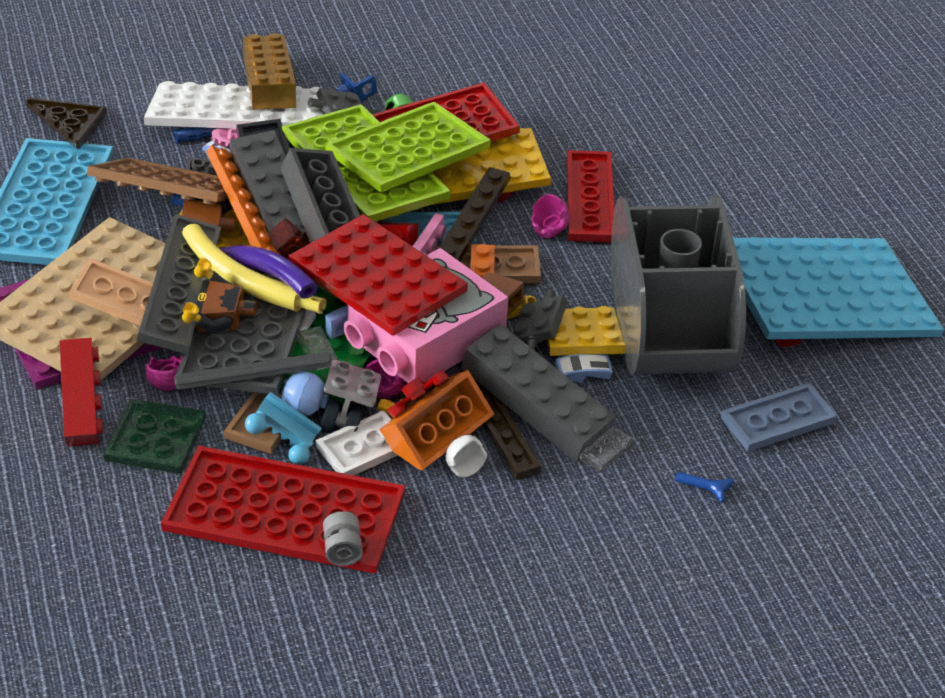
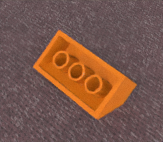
[379,370,495,471]

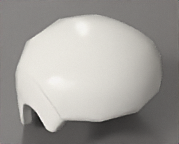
[446,435,487,477]

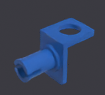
[335,73,378,101]

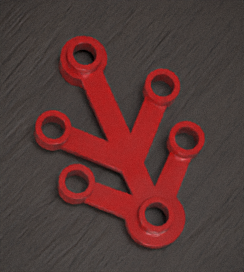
[388,369,449,418]

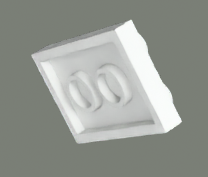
[316,410,398,475]

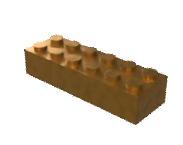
[243,33,296,110]

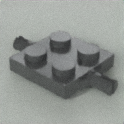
[308,87,377,114]
[513,288,568,350]

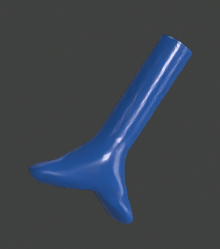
[675,472,734,503]

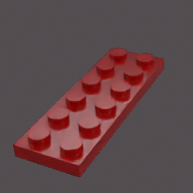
[567,150,614,243]

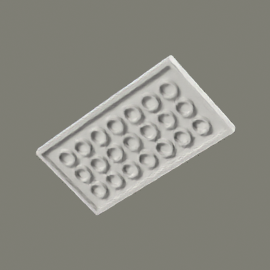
[144,81,325,129]

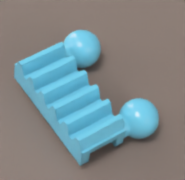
[245,392,322,465]

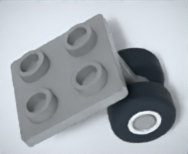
[320,359,381,432]

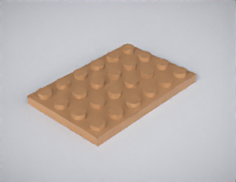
[87,157,228,205]

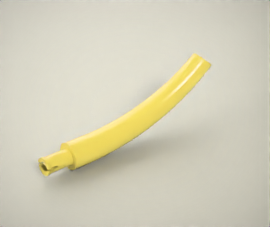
[182,224,326,314]

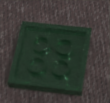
[103,399,206,474]

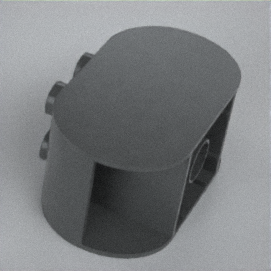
[611,196,746,375]

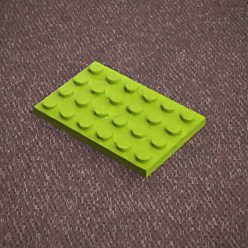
[325,102,491,193]

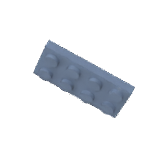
[721,383,838,452]

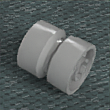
[323,511,363,566]

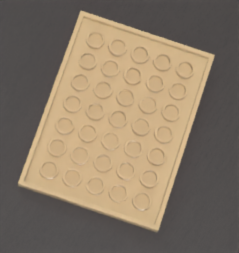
[0,217,213,380]

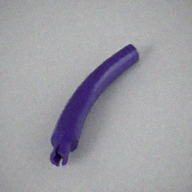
[219,245,318,299]

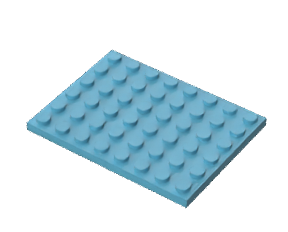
[733,237,944,339]

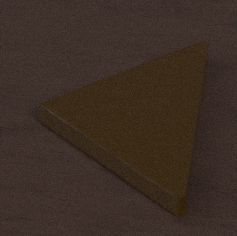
[26,97,107,149]

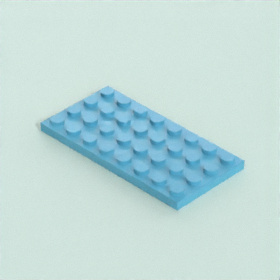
[0,138,114,265]

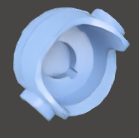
[282,371,329,417]

